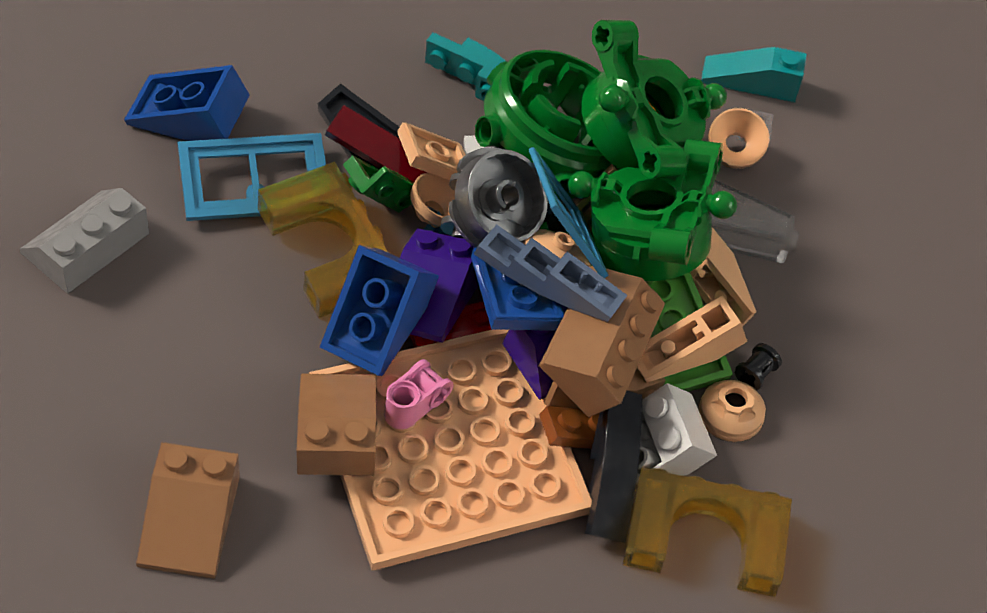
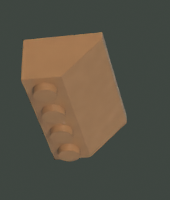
[539,266,665,417]

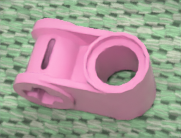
[384,359,454,429]

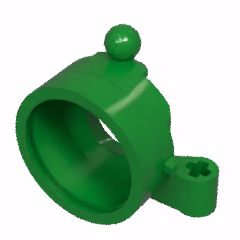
[581,20,727,178]
[568,139,737,281]

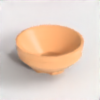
[708,108,769,169]
[410,172,455,228]
[698,380,766,442]

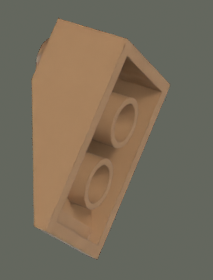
[297,373,376,476]
[136,442,240,579]

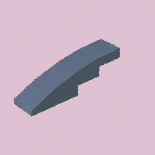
[474,224,628,322]

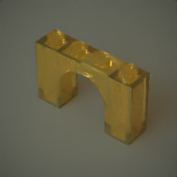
[258,162,394,318]
[622,467,792,597]

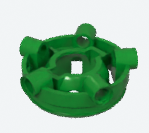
[475,50,619,200]

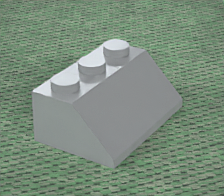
[20,188,149,294]

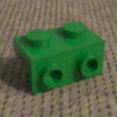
[343,155,414,213]

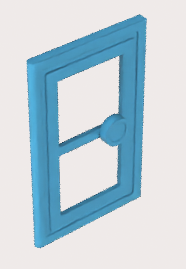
[177,133,333,221]
[529,147,609,278]

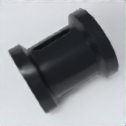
[734,343,782,391]

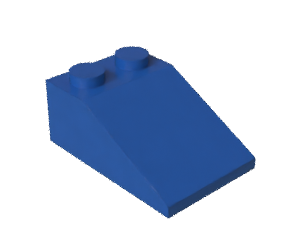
[124,65,250,141]
[320,245,439,376]

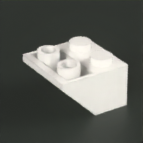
[636,383,717,486]

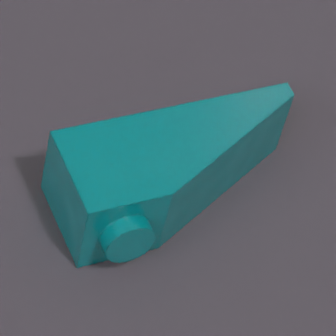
[701,47,807,103]

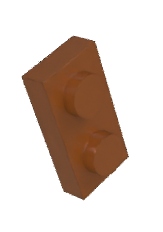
[539,406,599,449]

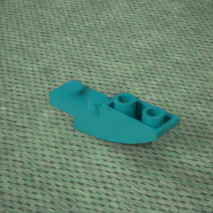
[425,32,506,101]

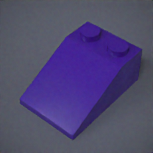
[400,228,479,343]

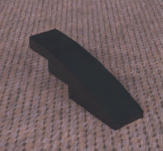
[585,391,642,543]

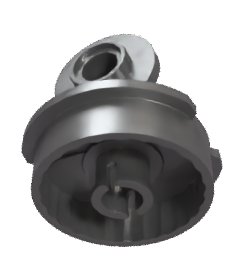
[440,147,548,248]

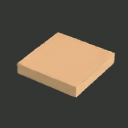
[397,122,465,181]

